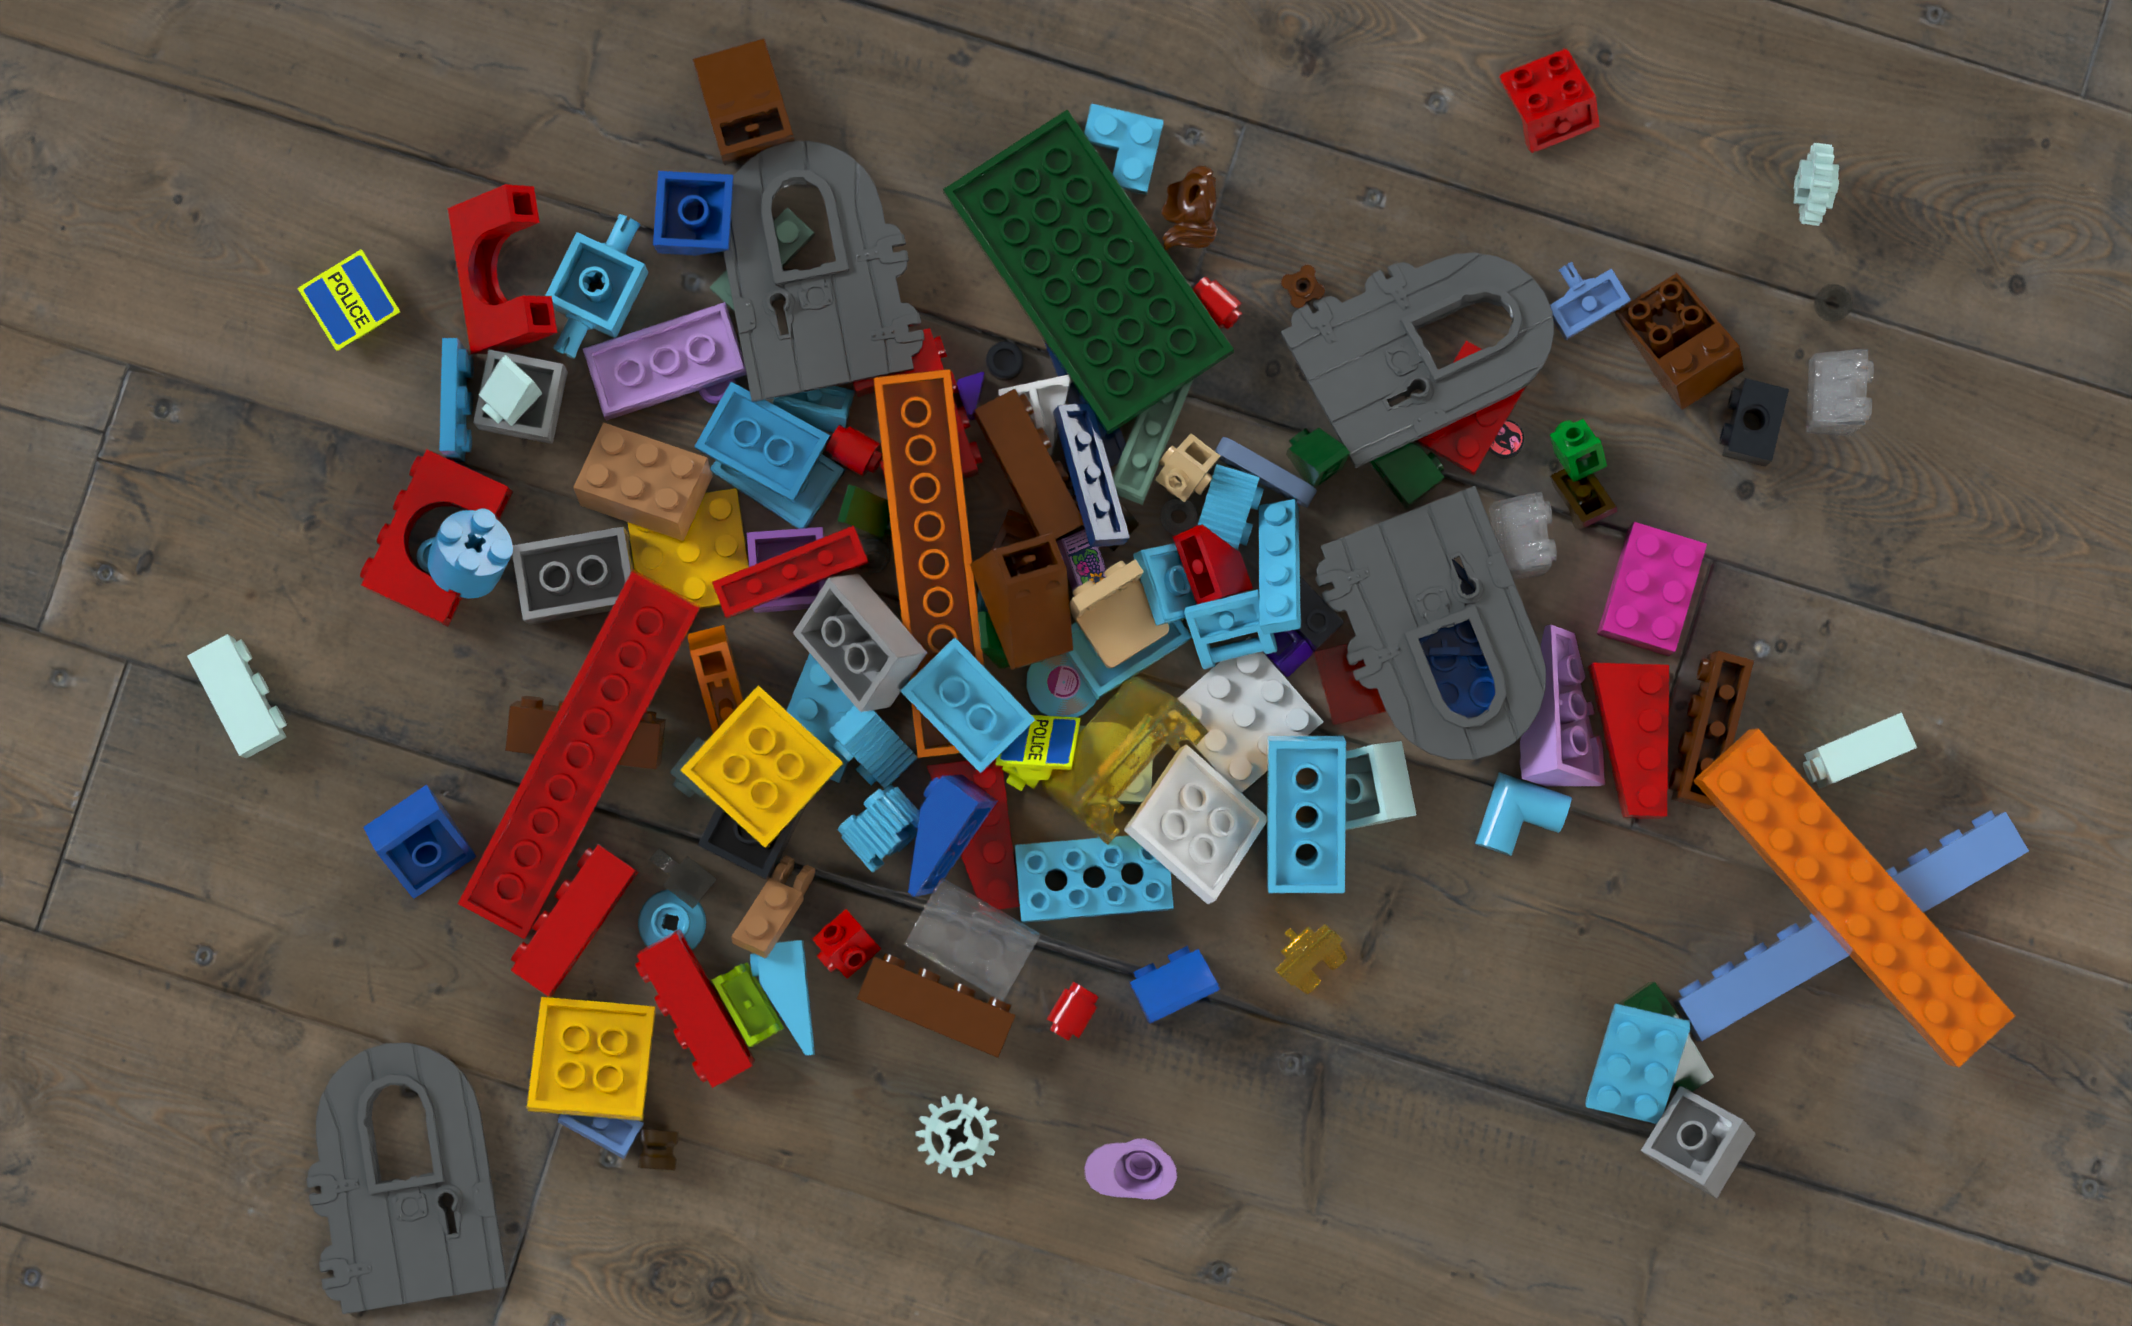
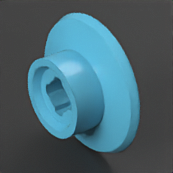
[638,889,706,950]

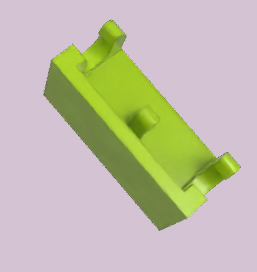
[712,962,785,1047]

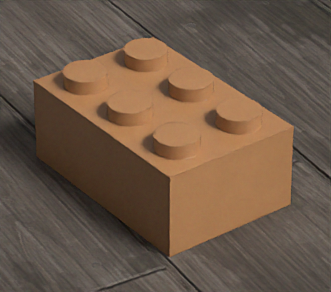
[573,422,713,541]

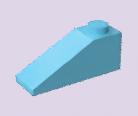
[750,940,815,1056]

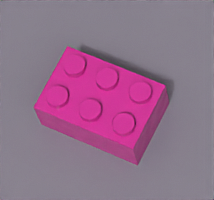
[1597,522,1707,656]

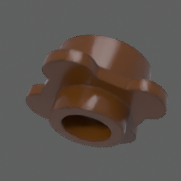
[1281,265,1325,308]

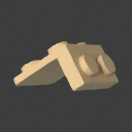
[1070,559,1169,668]

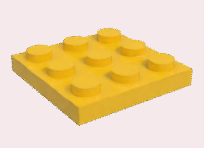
[627,488,749,609]
[681,686,844,848]
[527,997,656,1121]

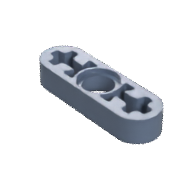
[1215,437,1317,508]

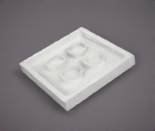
[1163,637,1324,793]
[1124,744,1267,904]

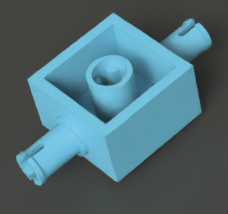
[545,214,649,359]

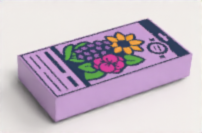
[1056,529,1106,591]

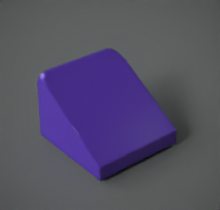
[957,372,985,421]
[1262,630,1313,677]

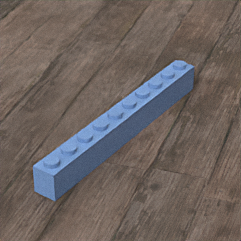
[1673,810,2029,1041]

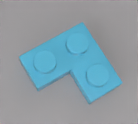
[1084,104,1164,195]

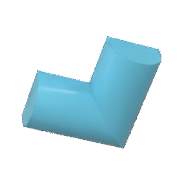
[1475,772,1572,856]

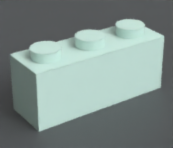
[187,634,287,759]

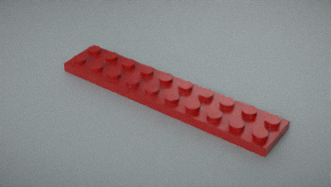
[458,570,701,940]

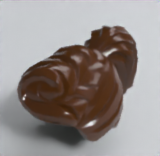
[1161,166,1217,251]

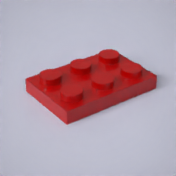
[1414,340,1527,475]

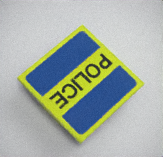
[298,249,401,351]
[996,715,1081,780]

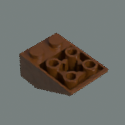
[693,38,795,165]
[1615,273,1745,410]
[970,533,1073,670]

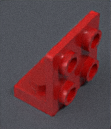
[1499,49,1600,154]

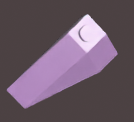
[1520,625,1605,786]

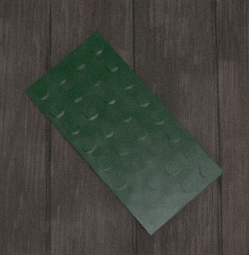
[943,109,1234,435]

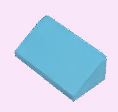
[773,386,855,433]

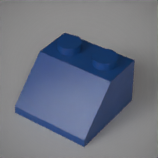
[653,171,734,256]
[363,785,477,899]
[1129,946,1220,1024]

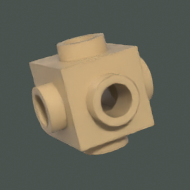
[1155,434,1220,502]

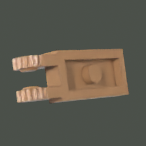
[731,856,815,958]

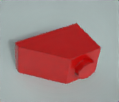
[1173,524,1253,604]

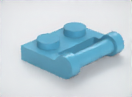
[1185,590,1277,669]

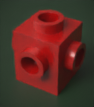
[812,909,881,979]

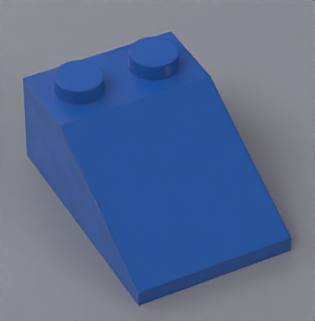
[908,774,998,897]

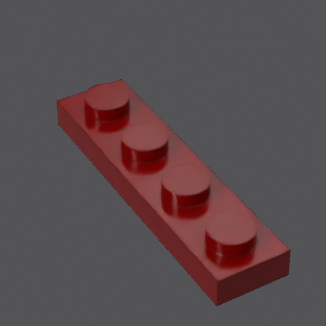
[712,525,868,619]

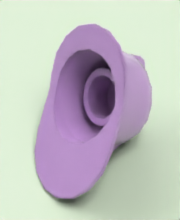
[1084,1139,1177,1199]

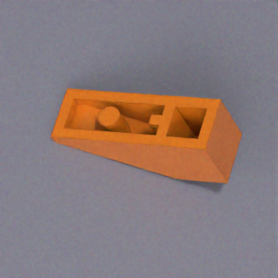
[688,625,744,734]

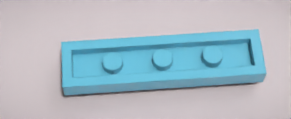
[1259,499,1301,635]

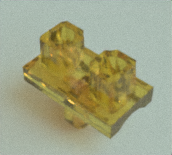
[1274,924,1348,994]

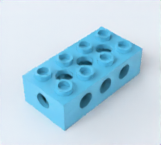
[1267,736,1346,893]
[1015,835,1174,923]

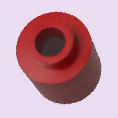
[1192,276,1243,330]
[825,425,883,476]
[1047,982,1099,1041]

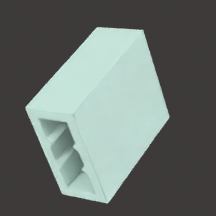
[1803,713,1917,788]

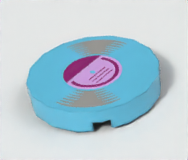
[1026,654,1097,717]

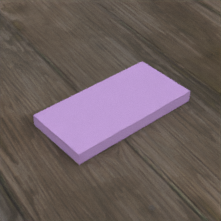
[583,302,747,421]

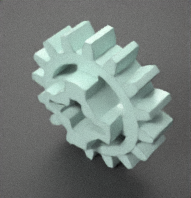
[1794,143,1839,226]
[916,1094,999,1177]

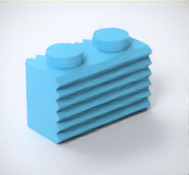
[1198,464,1264,550]
[829,705,918,789]

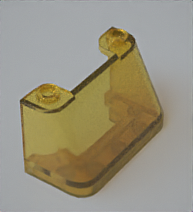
[1041,677,1209,845]

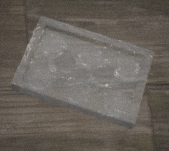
[904,878,1041,1001]

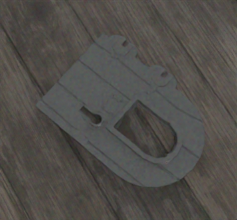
[723,141,925,402]
[1281,253,1554,468]
[1315,486,1546,760]
[306,1043,508,1314]

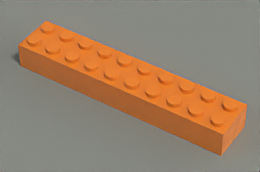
[874,369,984,758]
[1693,729,2015,1068]

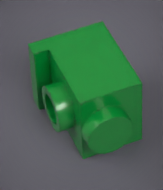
[1550,419,1607,482]

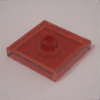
[1314,643,1387,726]

